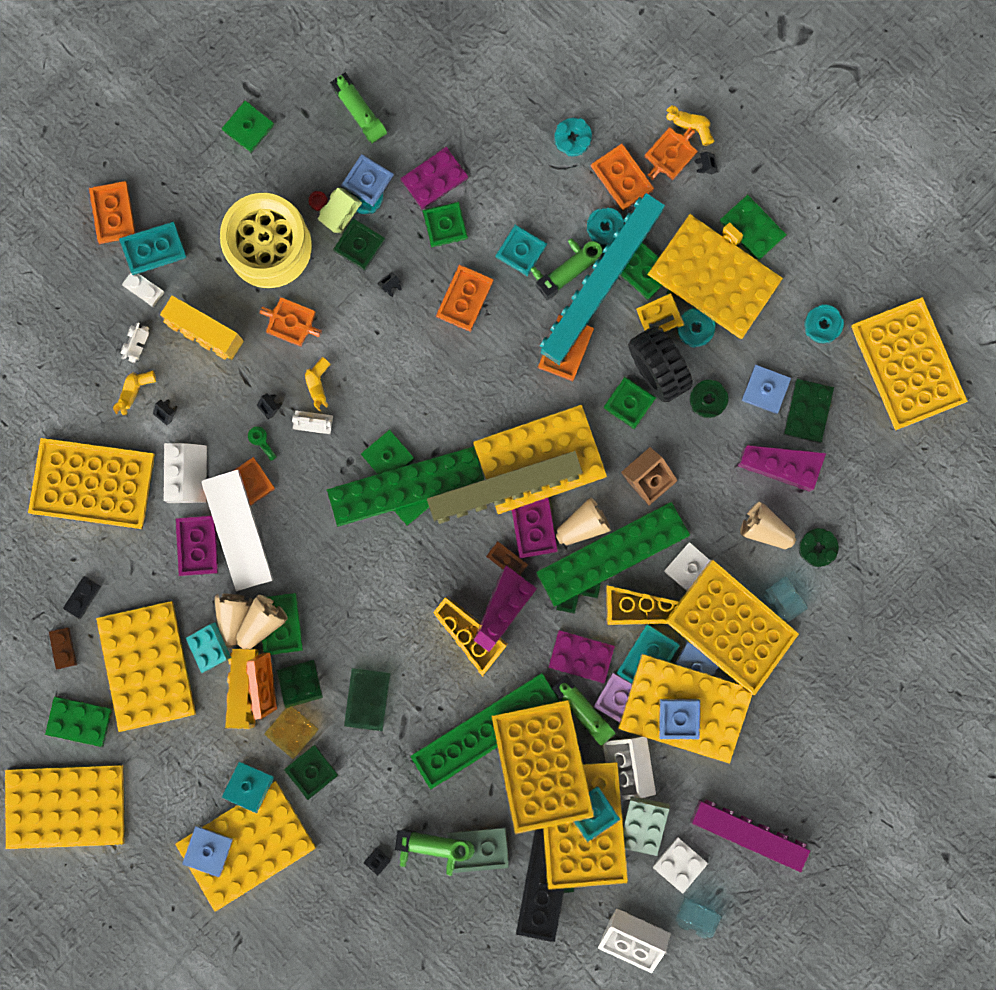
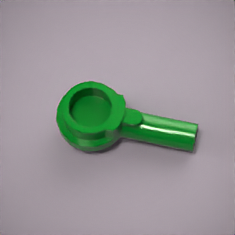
[248,426,277,461]

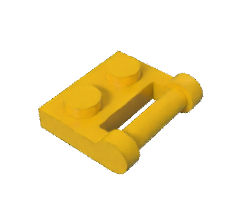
[636,293,684,332]

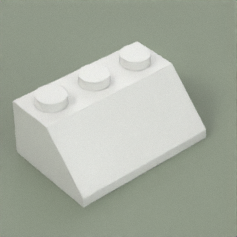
[164,443,207,503]
[603,736,656,800]
[598,908,671,973]

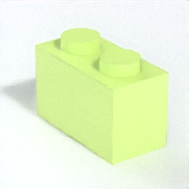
[318,188,362,233]

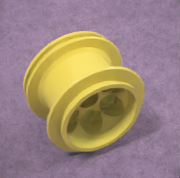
[220,193,312,288]

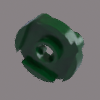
[689,380,728,418]
[799,528,839,567]

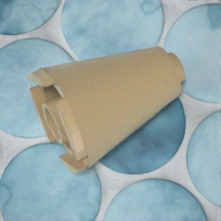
[556,497,611,546]
[740,502,796,549]
[215,593,253,648]
[236,595,288,649]

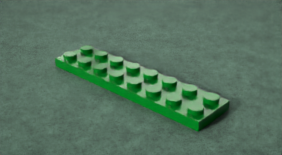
[326,447,484,527]
[536,502,690,607]
[410,673,560,790]

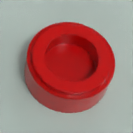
[308,191,328,211]

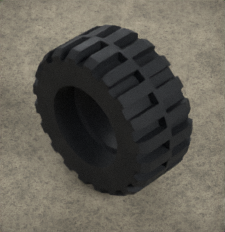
[628,326,693,402]

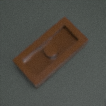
[486,541,528,575]
[49,628,77,670]

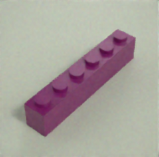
[690,799,810,872]

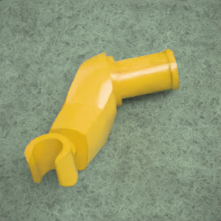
[666,105,714,146]
[305,357,331,411]
[113,370,156,415]

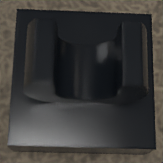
[695,151,718,175]
[377,272,402,297]
[257,393,282,420]
[153,399,178,426]
[363,847,391,876]

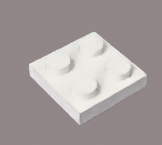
[652,837,708,894]

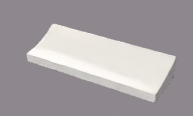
[201,470,273,591]

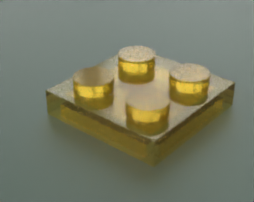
[264,706,319,759]

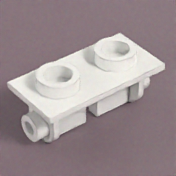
[120,323,150,363]
[292,410,333,434]

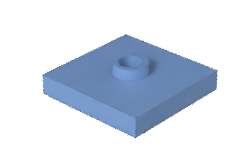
[341,154,394,207]
[741,365,791,414]
[675,641,718,676]
[659,699,700,739]
[182,826,233,877]

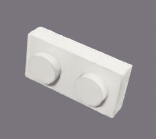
[122,272,165,307]

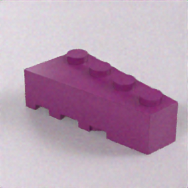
[738,445,826,492]
[474,566,537,652]

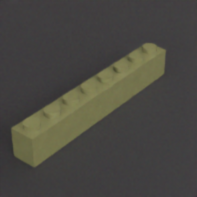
[427,451,582,524]

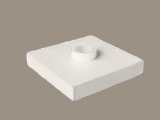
[664,542,710,591]

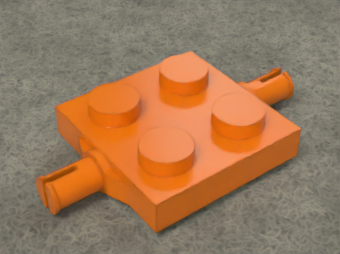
[645,127,698,180]
[260,297,322,347]

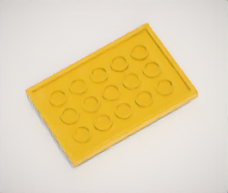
[648,214,783,339]
[851,297,968,431]
[473,405,607,515]
[28,438,155,529]
[665,560,799,695]
[96,601,196,732]
[618,654,752,763]
[492,700,594,834]
[543,762,628,889]
[5,765,125,849]
[175,781,316,912]

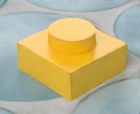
[722,222,743,246]

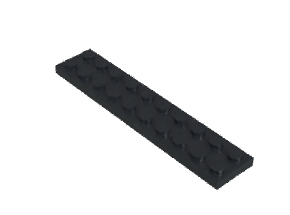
[516,742,590,942]

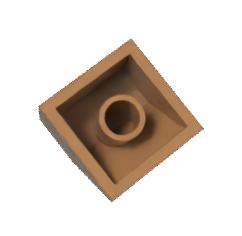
[621,447,678,505]

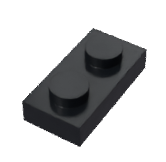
[63,576,102,619]

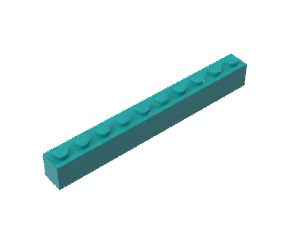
[540,193,665,365]

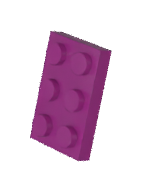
[400,147,468,210]
[511,498,558,559]
[176,516,218,576]
[548,630,615,683]

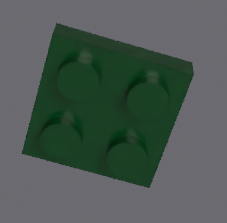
[333,218,385,271]
[277,660,323,708]
[284,745,339,800]

